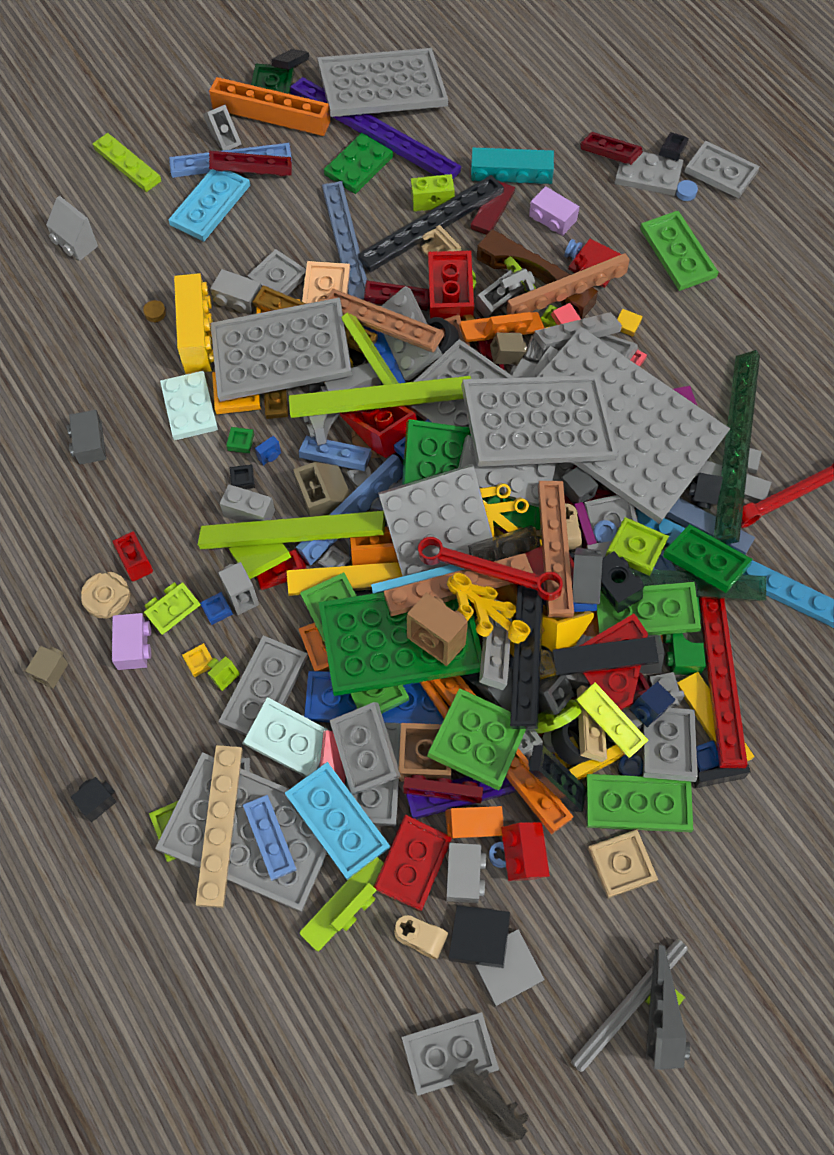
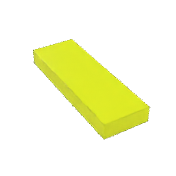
[576,682,648,758]

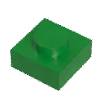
[226,427,254,454]

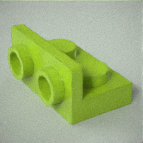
[143,582,201,635]

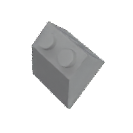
[46,196,98,261]

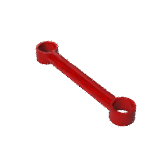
[734,463,834,528]
[418,537,563,601]

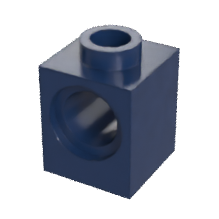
[629,681,676,728]

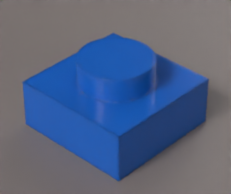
[255,436,281,466]

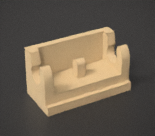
[422,225,461,257]

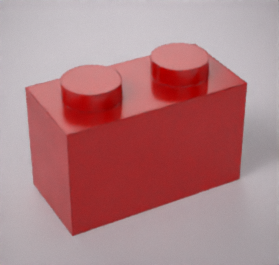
[501,822,550,881]

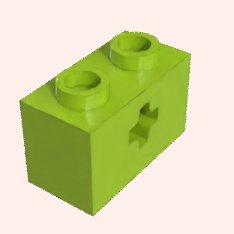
[411,174,455,212]

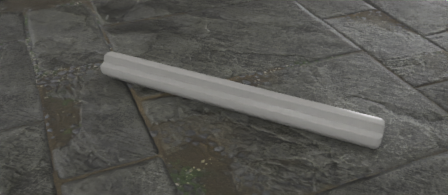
[571,939,688,1072]

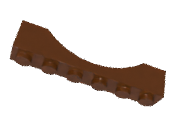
[477,229,598,319]

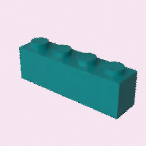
[471,147,554,184]

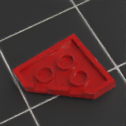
[580,613,648,711]

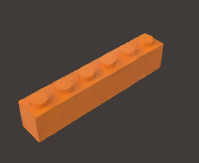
[209,77,331,136]

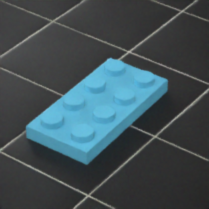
[168,169,250,241]
[285,762,390,880]

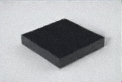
[449,905,511,968]

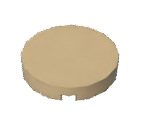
[81,572,130,619]

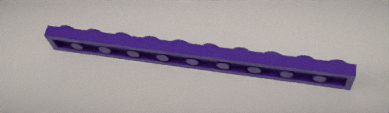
[290,77,461,179]

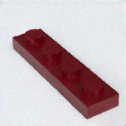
[209,151,292,176]

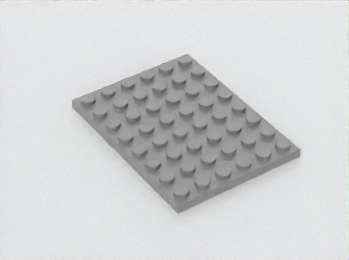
[537,327,730,524]

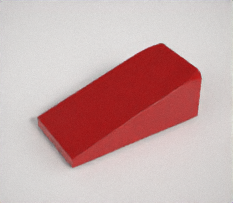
[112,531,153,581]
[256,549,307,590]

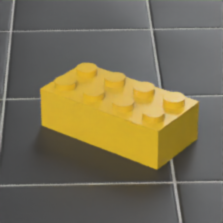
[174,273,214,374]

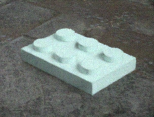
[160,371,218,440]
[242,697,330,777]

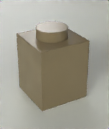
[490,333,527,364]
[25,646,68,689]

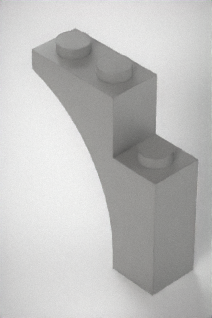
[303,363,381,445]

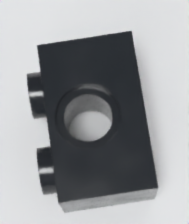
[601,551,644,613]

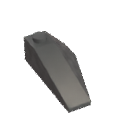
[645,943,690,1070]

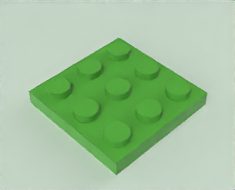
[427,688,526,791]

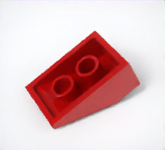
[428,251,474,321]
[340,406,417,458]

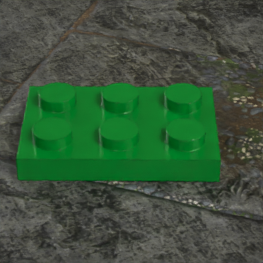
[324,133,393,194]
[663,524,753,593]

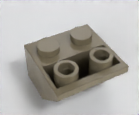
[293,462,351,517]

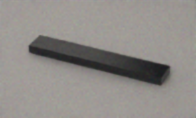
[510,583,544,729]

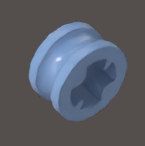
[564,239,582,260]
[489,842,506,868]

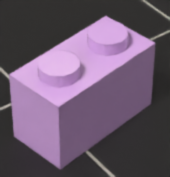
[529,186,579,236]
[112,613,151,670]

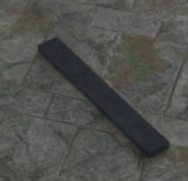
[358,175,504,273]

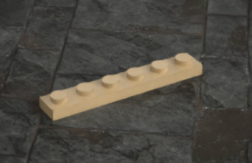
[196,745,243,908]

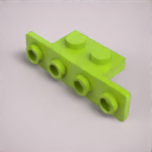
[300,857,383,951]

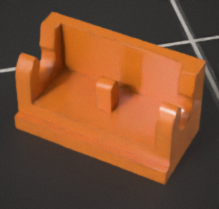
[445,806,504,839]

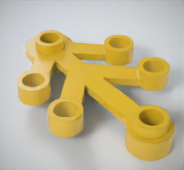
[480,483,532,548]
[447,573,531,643]

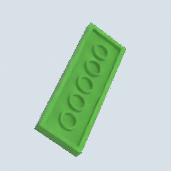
[300,573,409,713]

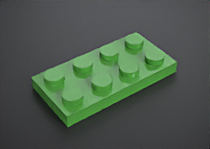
[640,211,718,291]
[597,582,701,635]
[586,774,693,832]

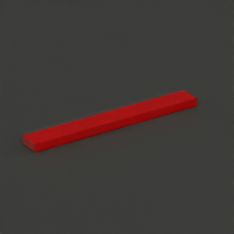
[697,585,748,768]

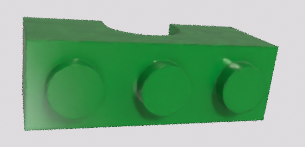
[664,597,706,675]

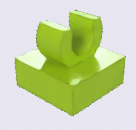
[207,656,240,691]

